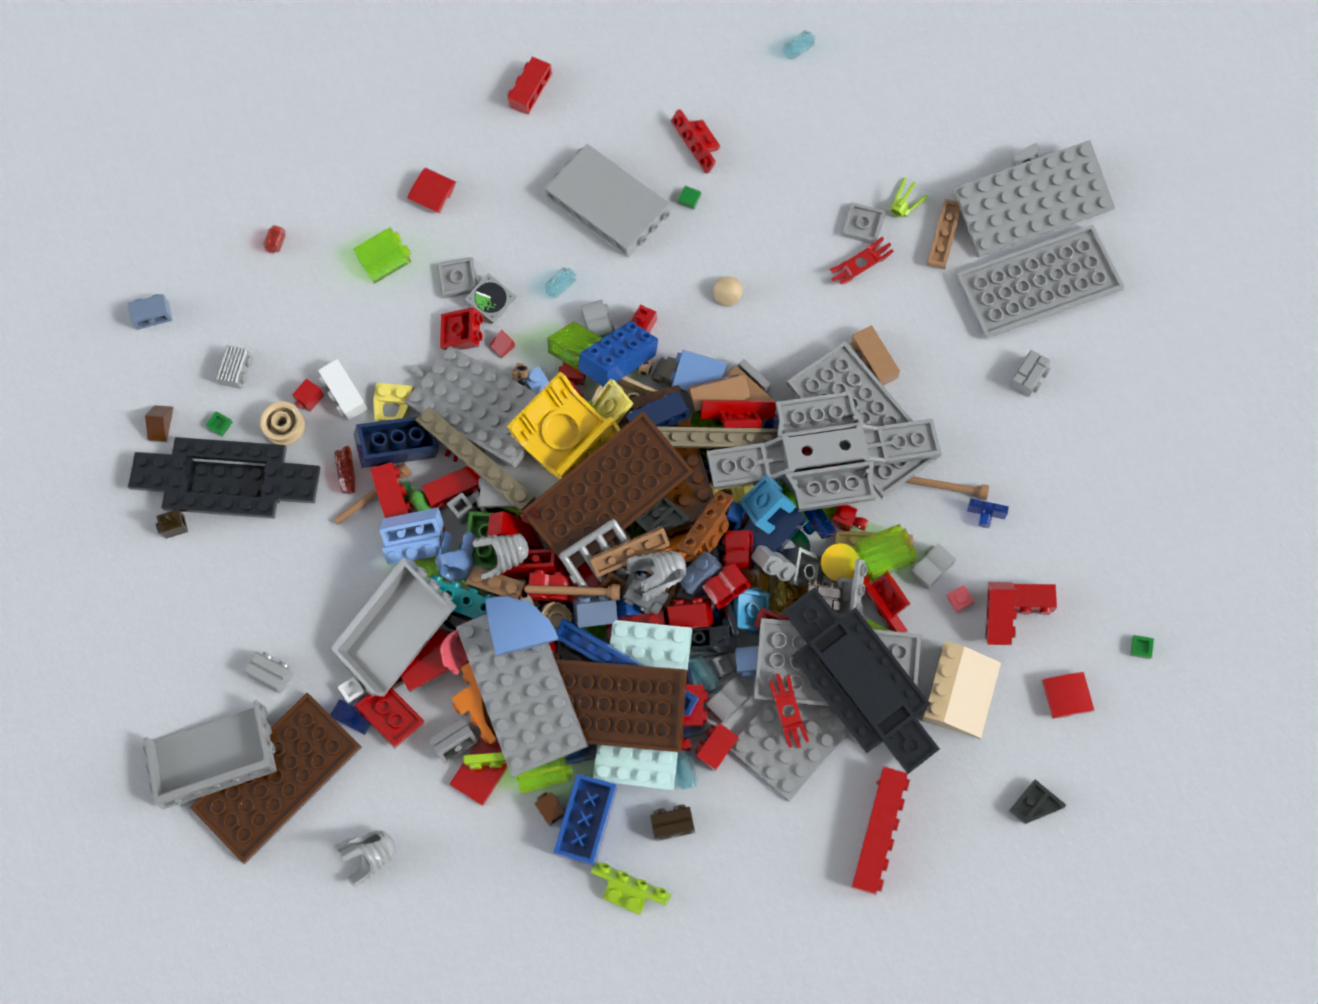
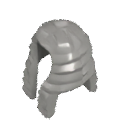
[473,534,529,580]
[627,550,686,602]
[334,830,395,887]

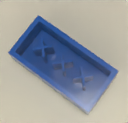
[578,321,658,387]
[553,773,618,866]

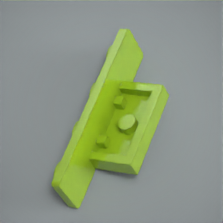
[591,862,671,915]

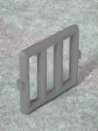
[559,519,635,597]

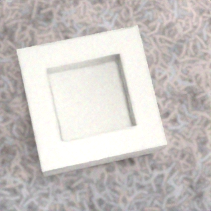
[338,676,366,704]

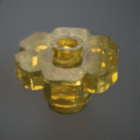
[769,580,799,612]

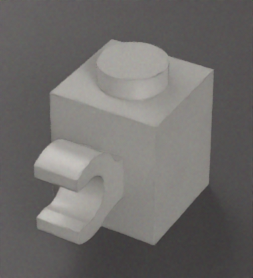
[447,491,480,525]

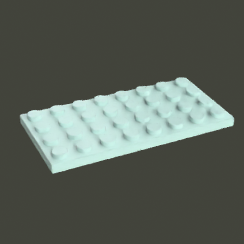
[593,620,692,790]

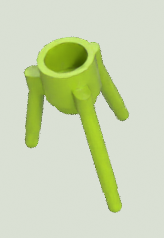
[890,177,928,218]

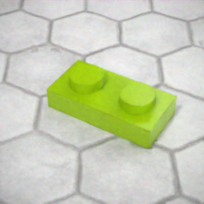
[464,752,507,770]

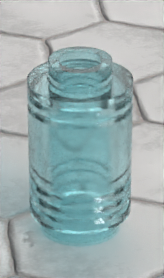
[783,30,815,59]
[543,267,576,299]
[689,656,720,693]
[676,750,698,790]

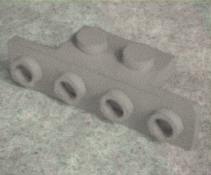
[835,559,867,617]

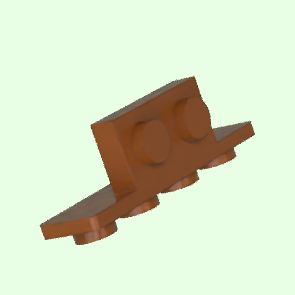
[678,491,734,556]

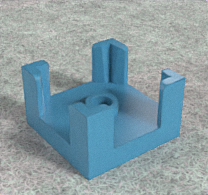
[739,475,796,534]
[722,589,769,635]

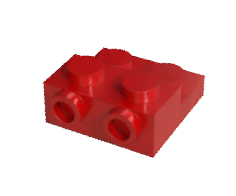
[440,307,483,350]

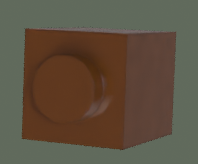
[534,792,565,826]

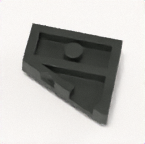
[635,496,690,533]
[1009,779,1066,824]

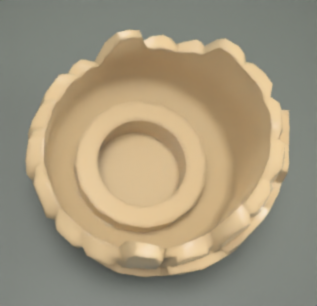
[714,276,742,307]
[541,602,572,631]

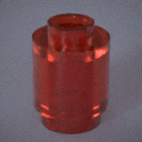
[263,225,285,254]

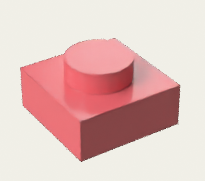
[946,585,975,613]

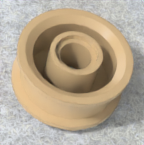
[260,401,305,446]

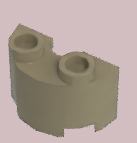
[651,356,685,392]

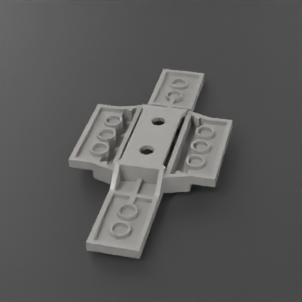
[706,391,942,512]

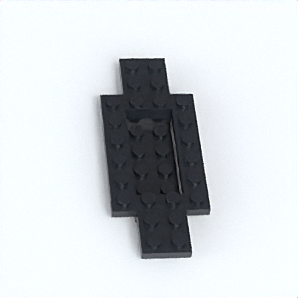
[128,437,321,519]
[782,587,940,774]

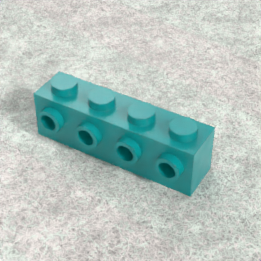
[429,574,495,619]

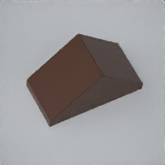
[145,405,173,442]

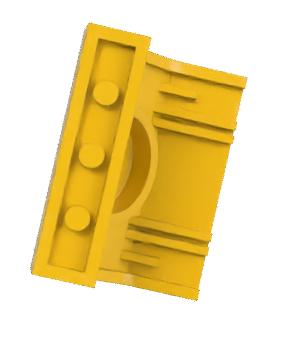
[506,372,620,480]

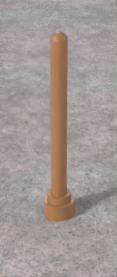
[334,462,412,524]
[905,476,989,501]
[524,584,621,600]

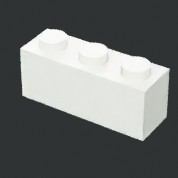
[318,359,368,420]

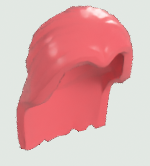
[440,620,471,675]

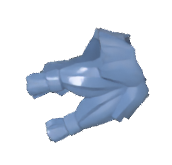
[435,531,476,581]

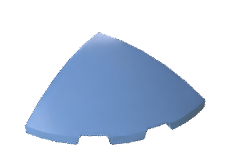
[485,597,559,656]

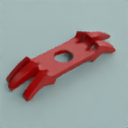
[830,236,894,285]
[769,673,810,748]

